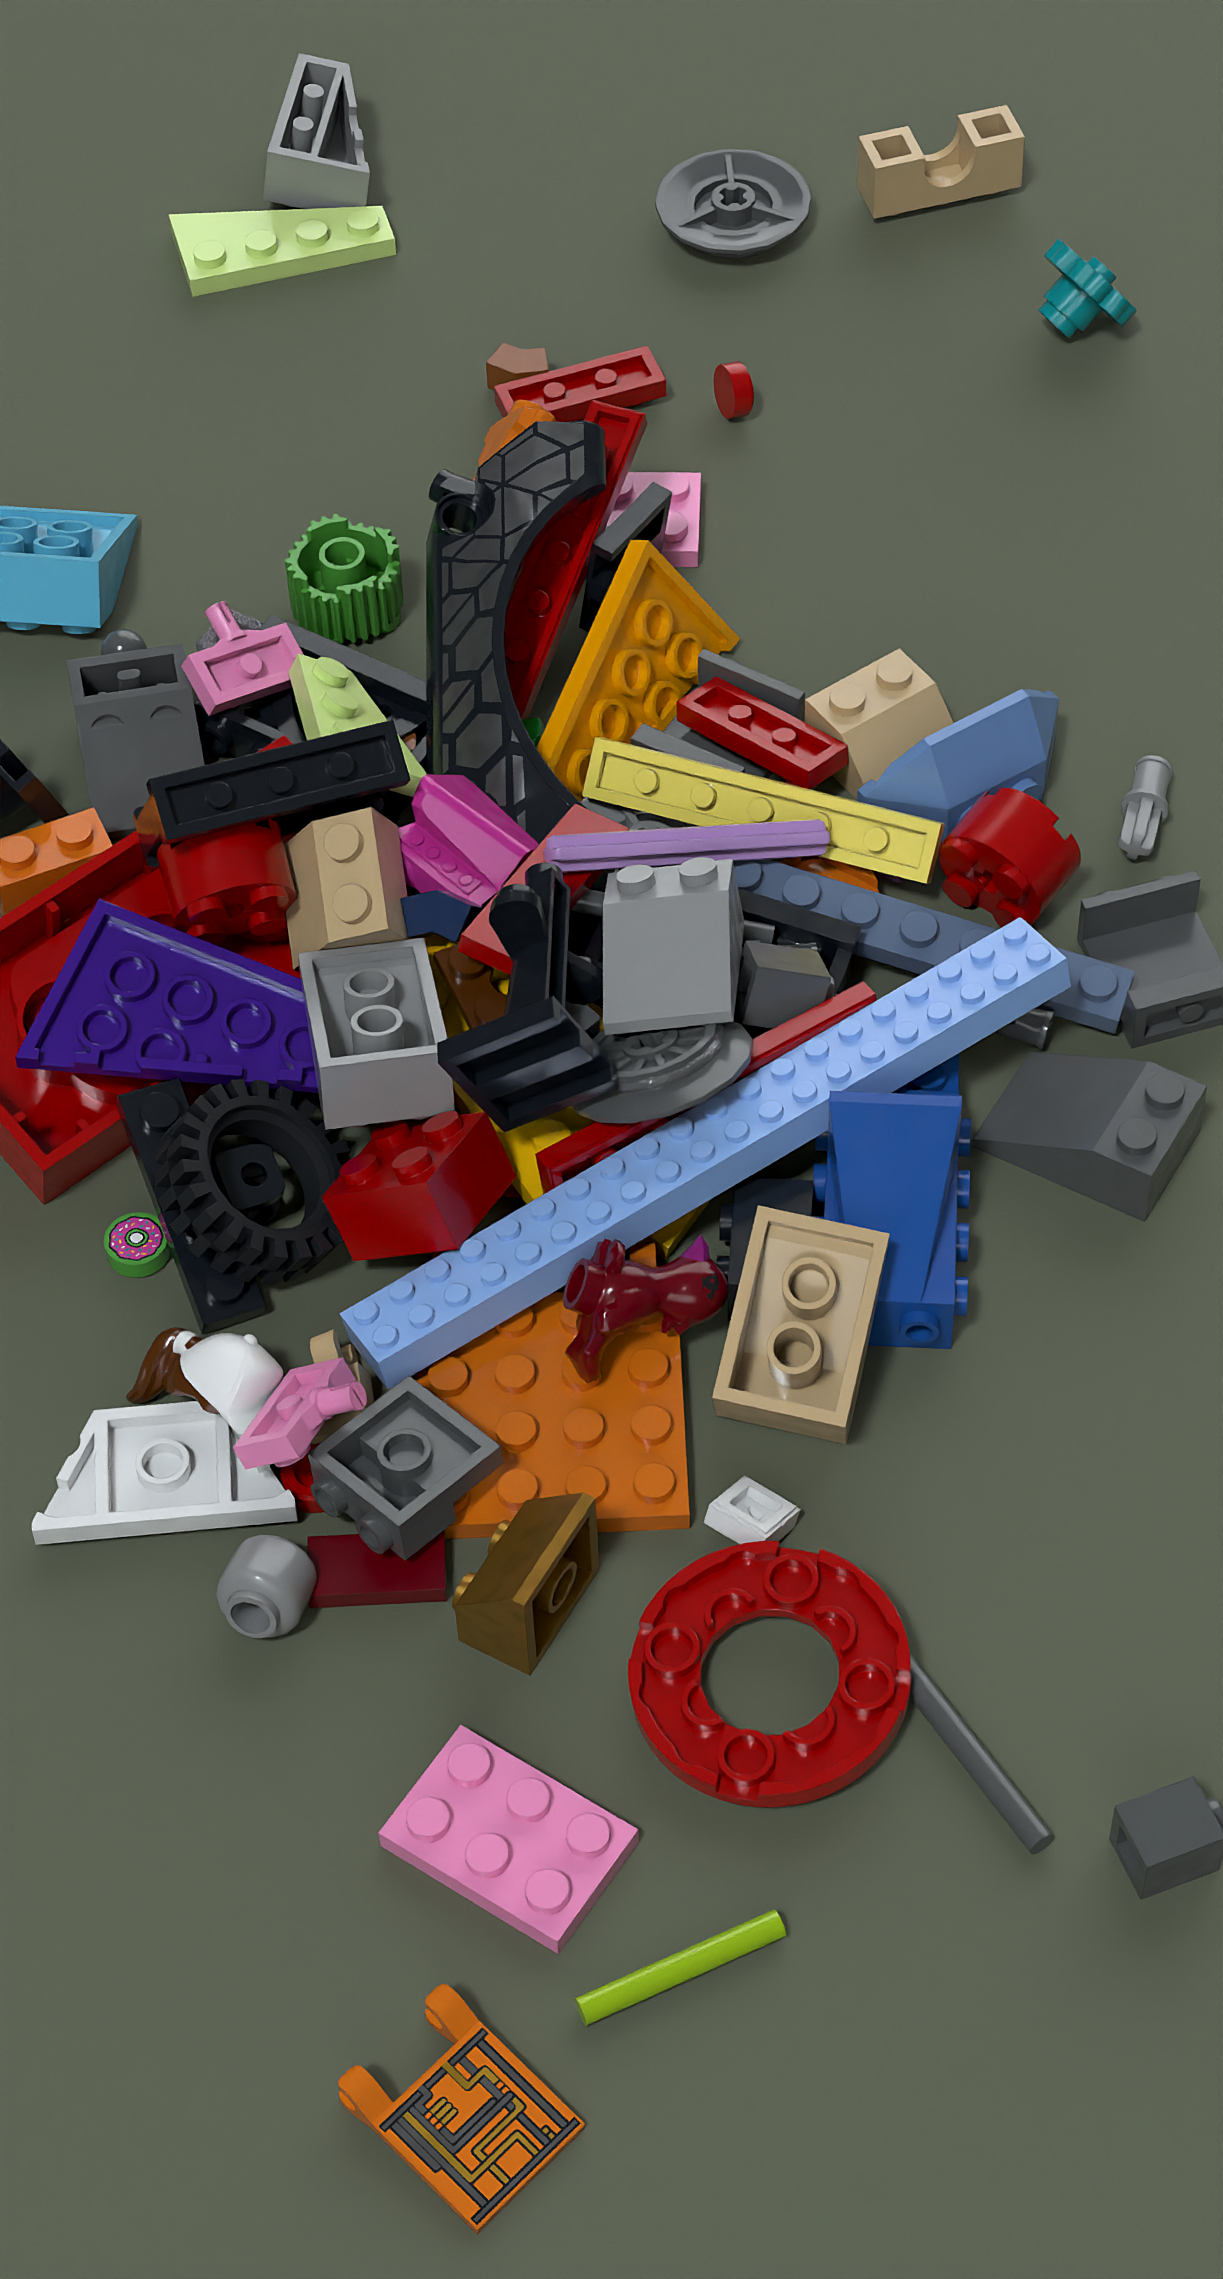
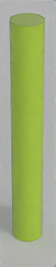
[574,1909,786,2026]

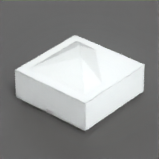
[704,1476,801,1544]

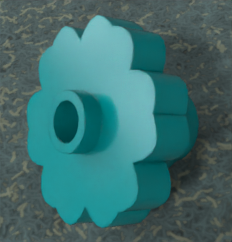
[1038,238,1137,339]

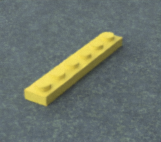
[582,737,945,884]

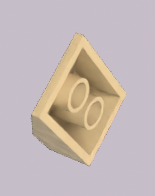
[712,1205,890,1444]

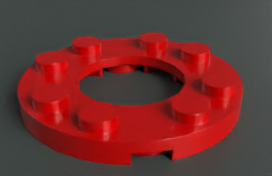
[628,1541,911,1807]

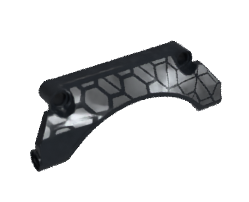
[426,421,615,914]

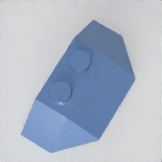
[857,689,1059,845]

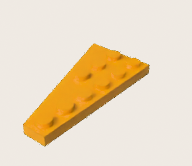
[536,540,740,802]

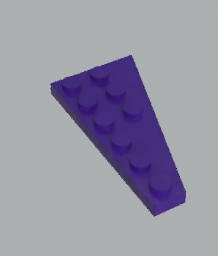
[15,899,448,1093]

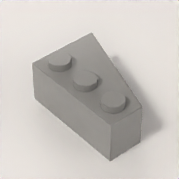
[263,53,370,209]

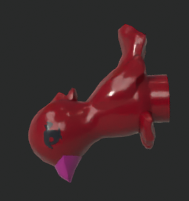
[563,1235,729,1383]

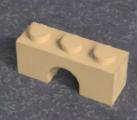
[857,105,1025,219]

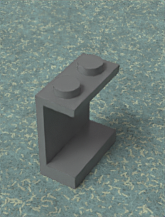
[631,649,805,779]
[1077,870,1223,1049]

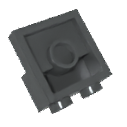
[308,1376,503,1561]

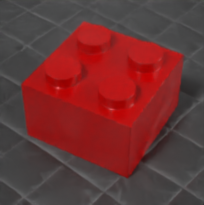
[322,1111,517,1261]

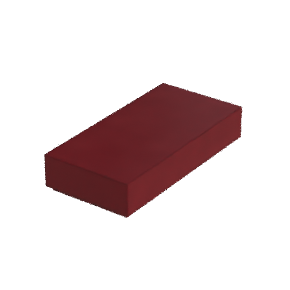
[307,1530,447,1608]

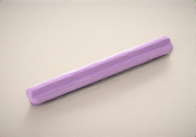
[543,819,830,873]

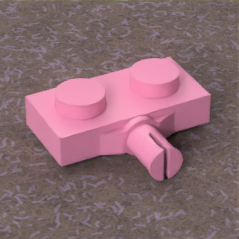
[181,601,304,716]
[233,1357,367,1470]

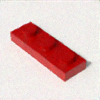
[494,346,667,422]
[676,676,848,790]

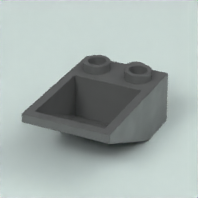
[66,629,204,840]

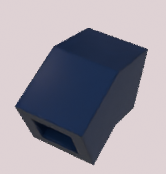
[401,890,484,943]

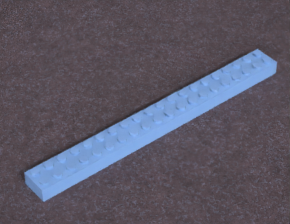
[339,917,1071,1389]

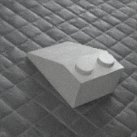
[603,857,745,1035]
[298,938,455,1130]

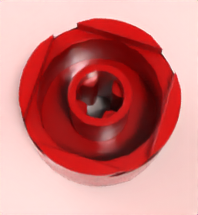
[938,787,1081,928]
[157,819,297,945]

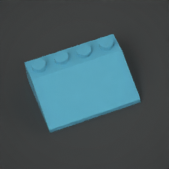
[0,506,138,634]

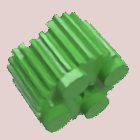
[284,513,404,645]

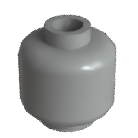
[216,1535,317,1638]

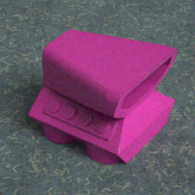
[398,774,539,909]

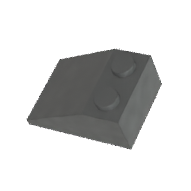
[972,1052,1207,1222]

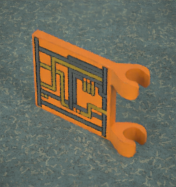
[338,1984,585,2235]

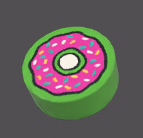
[104,1212,171,1278]

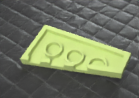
[168,206,396,297]

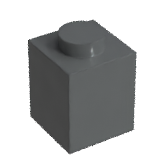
[735,940,835,1029]
[1109,1776,1223,1900]

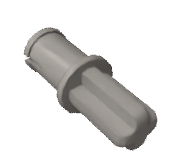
[1118,755,1173,860]

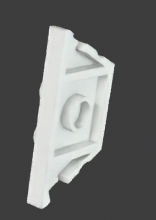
[32,1401,298,1545]

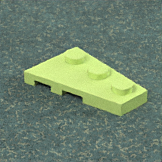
[288,653,427,797]

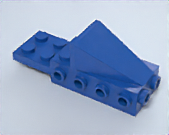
[811,1053,971,1349]

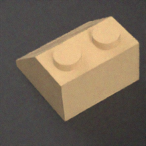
[805,648,953,800]
[284,807,414,972]

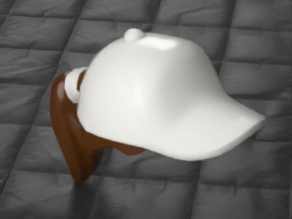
[126,1327,284,1437]

